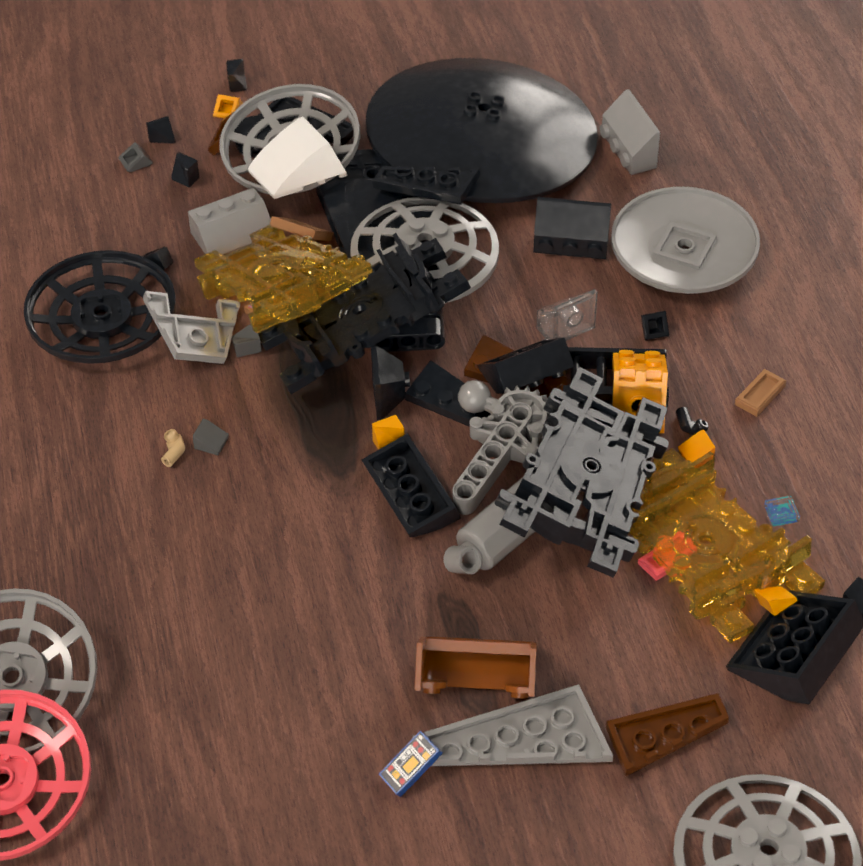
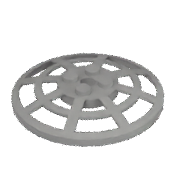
[220,84,360,194]
[350,197,499,303]
[0,588,97,754]
[673,774,862,866]

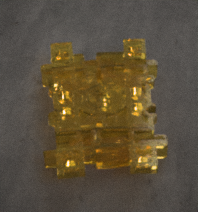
[194,225,373,333]
[629,448,825,643]

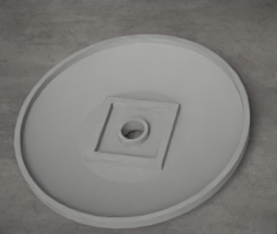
[611,187,760,294]

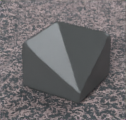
[232,323,262,357]

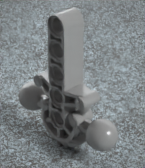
[453,380,550,515]

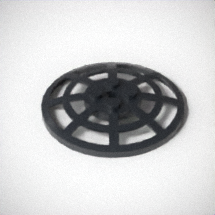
[23,250,176,364]

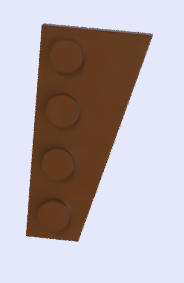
[464,334,570,398]
[606,693,729,777]

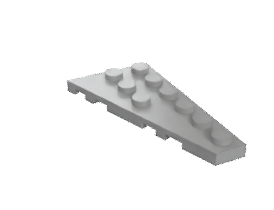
[412,684,613,766]

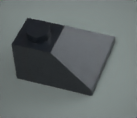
[371,346,410,420]

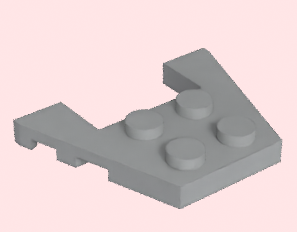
[143,291,240,364]

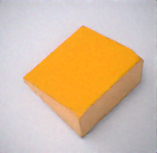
[213,94,243,119]
[678,430,715,468]
[754,586,798,616]

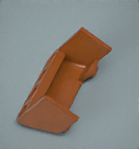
[414,636,537,698]

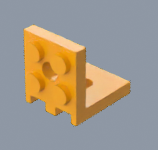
[612,350,668,433]

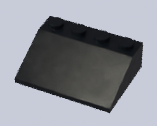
[726,590,863,705]

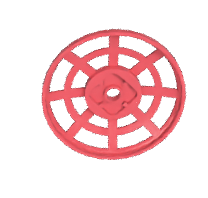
[0,690,91,861]

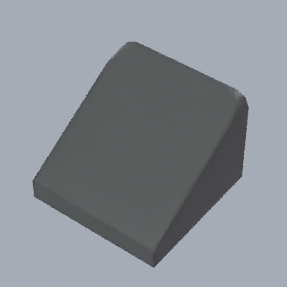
[118,142,153,173]
[193,418,229,455]

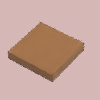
[270,216,334,241]

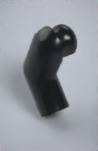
[676,407,709,435]

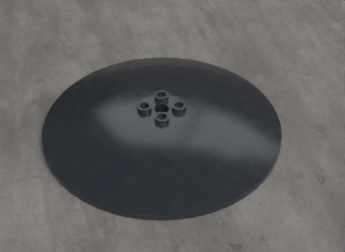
[366,58,598,203]

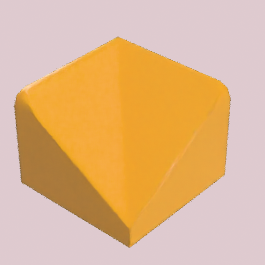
[372,415,405,450]

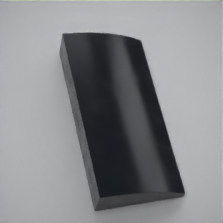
[361,433,461,537]

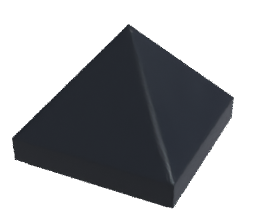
[641,311,670,340]

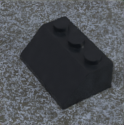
[533,197,612,259]
[477,337,575,394]

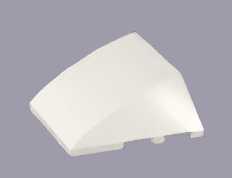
[248,116,347,199]

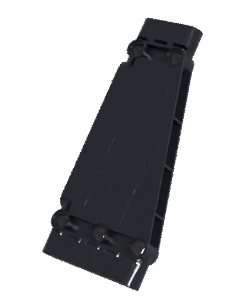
[316,149,445,352]

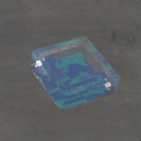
[764,495,800,527]

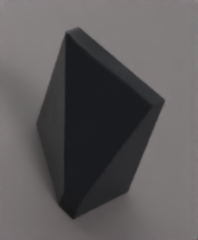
[146,116,175,144]

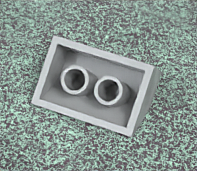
[600,90,660,175]
[188,187,277,262]

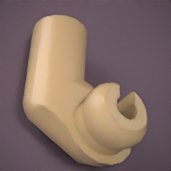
[161,429,185,467]

